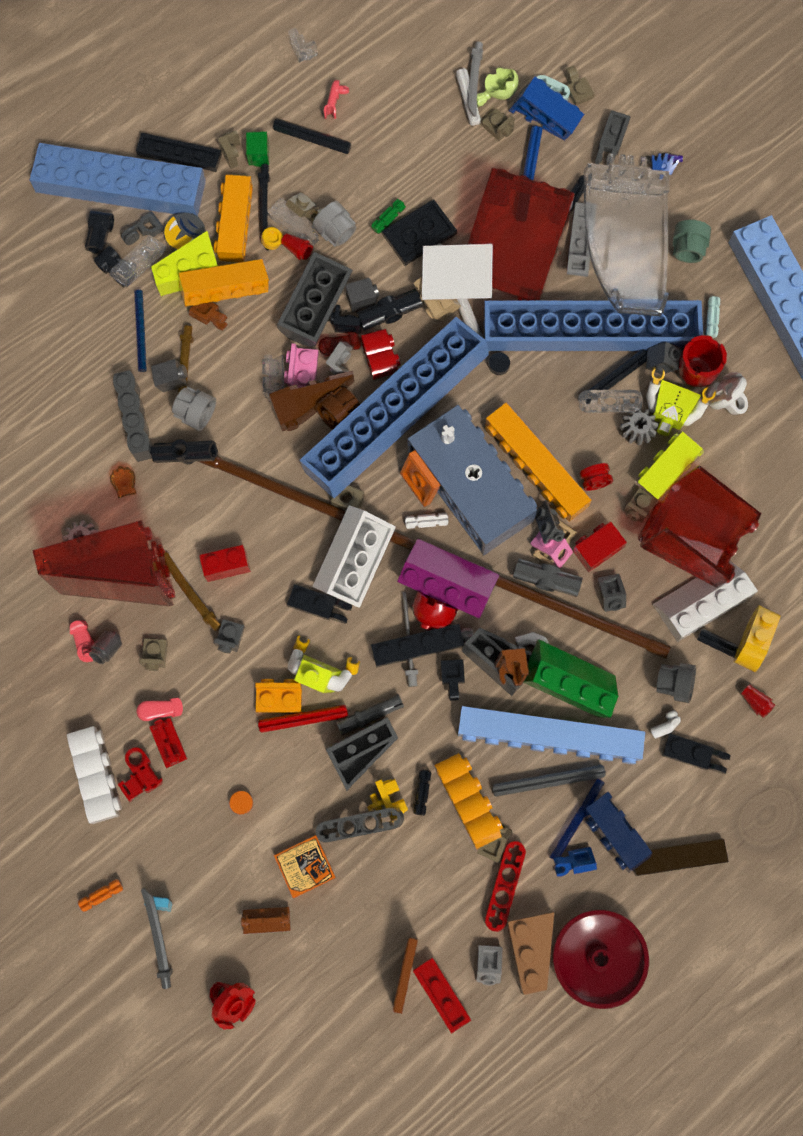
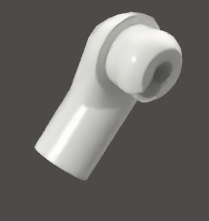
[515,632,549,647]
[651,710,681,739]

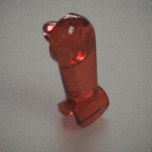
[318,332,361,356]

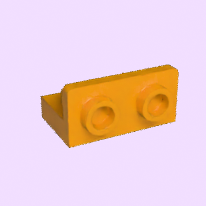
[255,679,302,713]

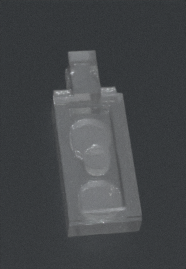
[267,198,319,246]

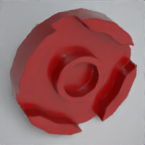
[209,982,256,1030]

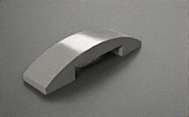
[567,202,596,277]

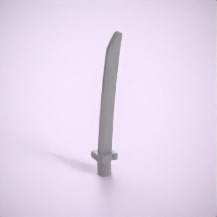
[468,42,483,117]
[402,592,418,687]

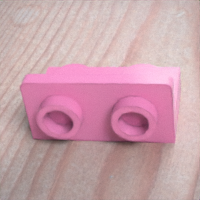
[284,344,319,388]

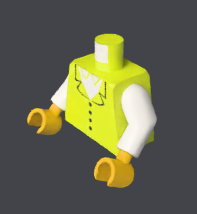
[646,367,716,436]
[288,635,360,693]

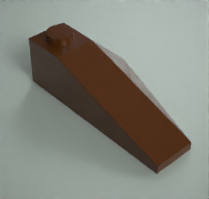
[269,371,355,432]

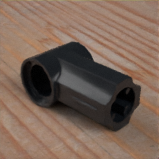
[85,210,114,254]
[93,246,136,288]

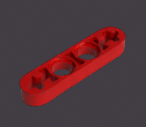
[485,841,526,932]

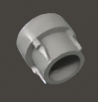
[312,201,356,247]
[172,386,216,431]

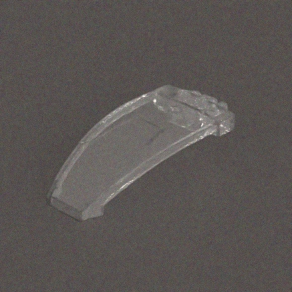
[584,153,670,316]

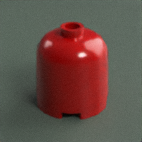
[678,335,727,388]

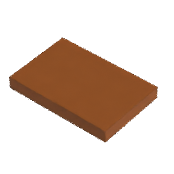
[393,937,418,1014]

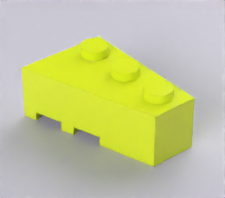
[151,231,218,296]
[638,431,704,500]

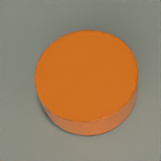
[230,791,253,815]

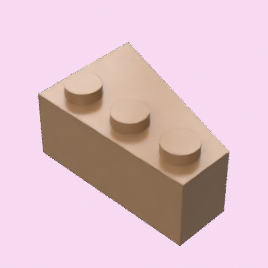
[506,912,554,995]

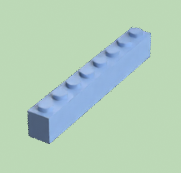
[458,706,645,764]

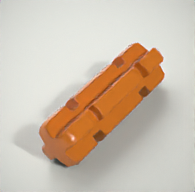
[78,880,123,912]

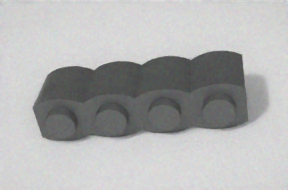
[113,370,153,462]

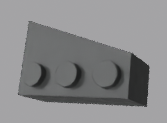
[462,628,532,696]
[325,717,398,791]

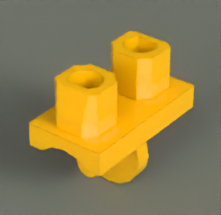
[367,779,408,822]

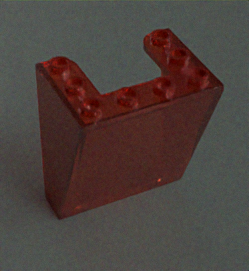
[467,168,575,301]
[32,520,176,606]

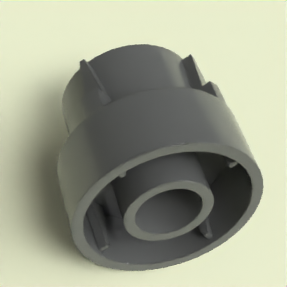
[656,663,696,703]

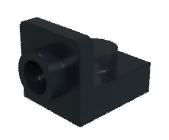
[330,305,361,334]

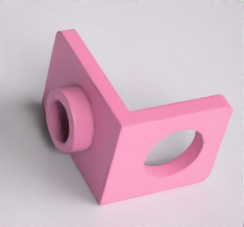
[530,532,573,568]

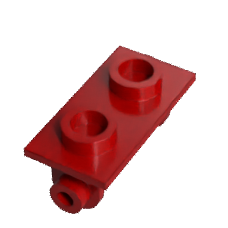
[149,718,187,769]

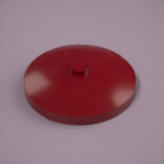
[552,910,649,1009]

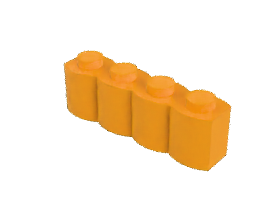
[434,753,503,849]

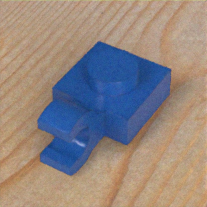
[553,847,597,877]

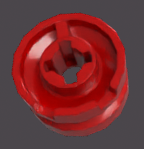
[579,463,614,491]

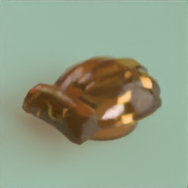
[110,466,137,498]

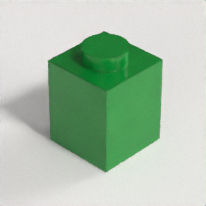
[246,132,269,167]

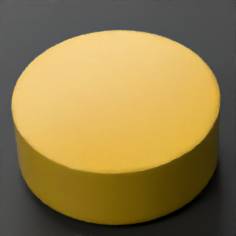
[261,227,283,250]

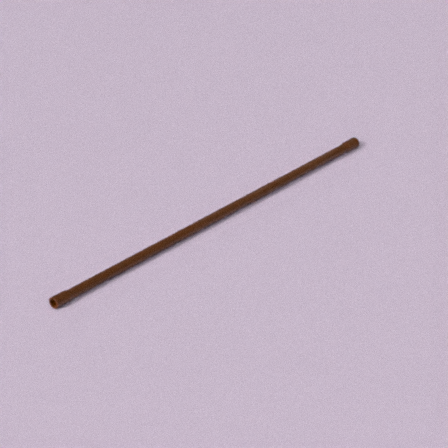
[198,456,671,659]

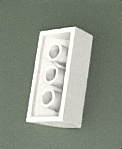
[312,505,396,608]
[653,559,758,642]

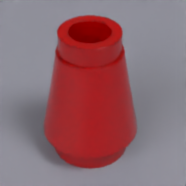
[281,233,313,260]
[741,685,776,718]

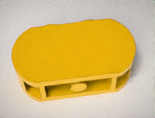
[733,605,781,672]

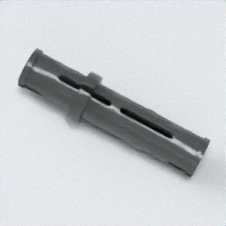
[336,694,404,735]

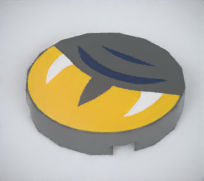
[164,212,206,251]

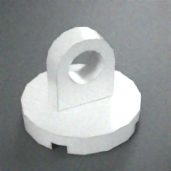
[706,372,748,415]

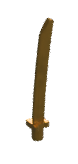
[178,325,194,394]
[164,552,221,631]

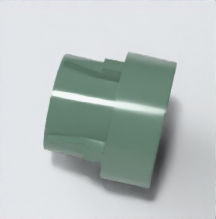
[673,220,711,263]

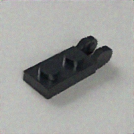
[287,584,352,624]
[662,734,731,774]

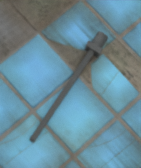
[141,888,173,989]

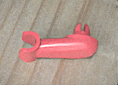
[324,80,350,119]
[70,620,94,662]
[136,698,183,721]

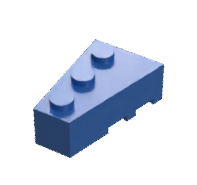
[509,76,584,141]

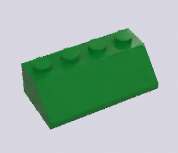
[523,639,619,718]

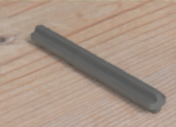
[492,765,606,797]

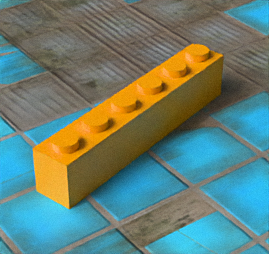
[485,403,592,522]

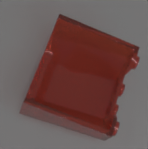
[638,466,762,588]

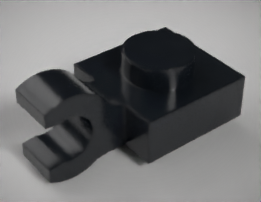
[441,659,465,701]

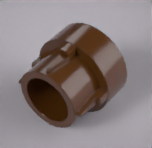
[316,387,360,430]

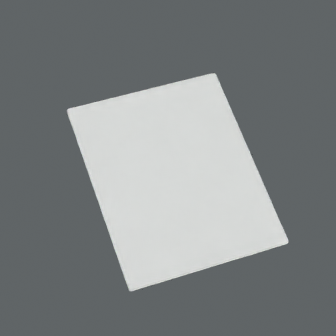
[422,244,493,300]

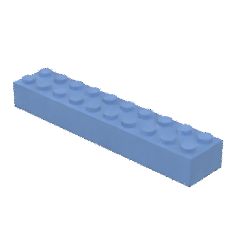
[484,300,703,351]
[299,317,489,498]

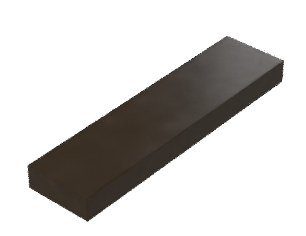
[634,839,729,876]

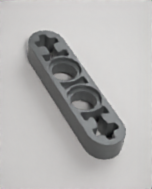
[316,808,404,842]

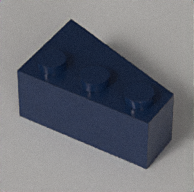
[584,792,652,873]

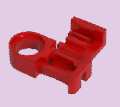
[118,747,163,803]

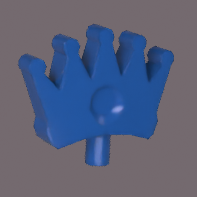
[651,153,679,178]

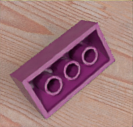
[397,538,500,619]

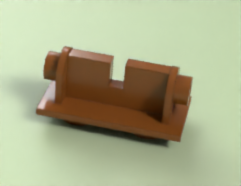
[241,907,291,934]

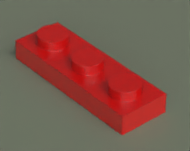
[413,957,472,1034]

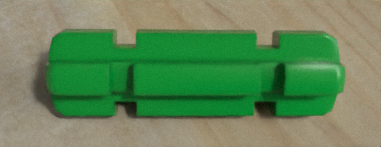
[371,199,406,234]

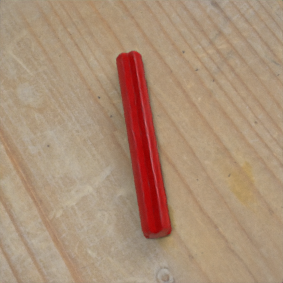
[258,705,348,733]

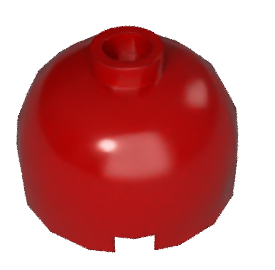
[412,591,459,631]

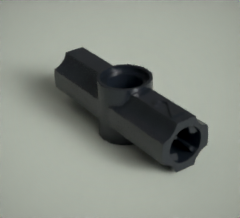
[357,289,423,331]
[150,439,218,465]

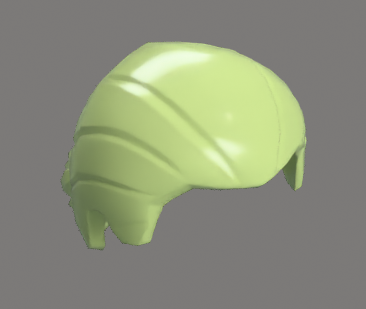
[477,68,519,107]

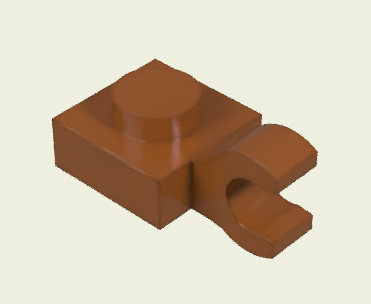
[189,302,228,331]

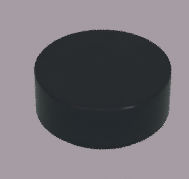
[489,352,510,375]

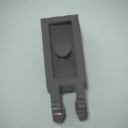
[595,110,631,169]

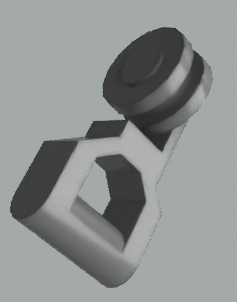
[121,212,164,245]

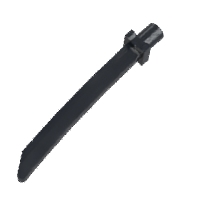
[258,164,271,251]

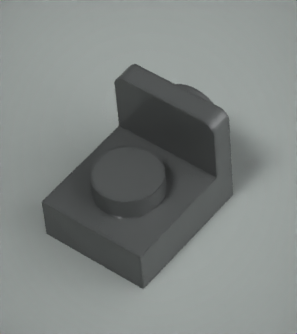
[598,574,626,612]
[213,619,245,654]

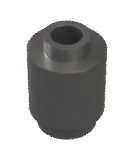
[89,631,122,664]

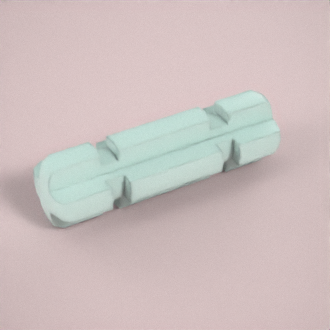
[706,296,720,338]

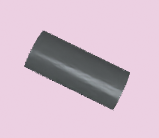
[277,252,353,347]

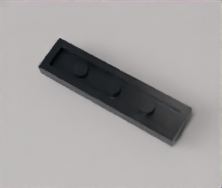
[136,133,222,172]
[371,624,464,668]

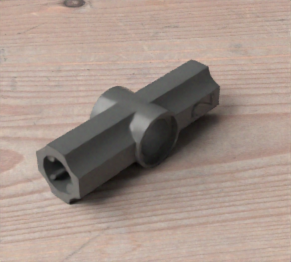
[513,558,583,597]

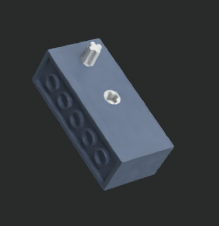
[407,405,537,556]

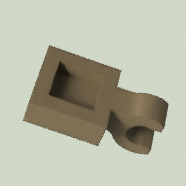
[565,65,594,106]
[286,192,322,224]

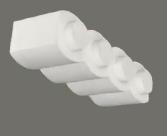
[67,726,122,824]

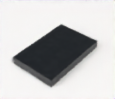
[382,199,457,266]

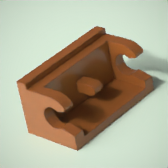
[495,648,529,686]

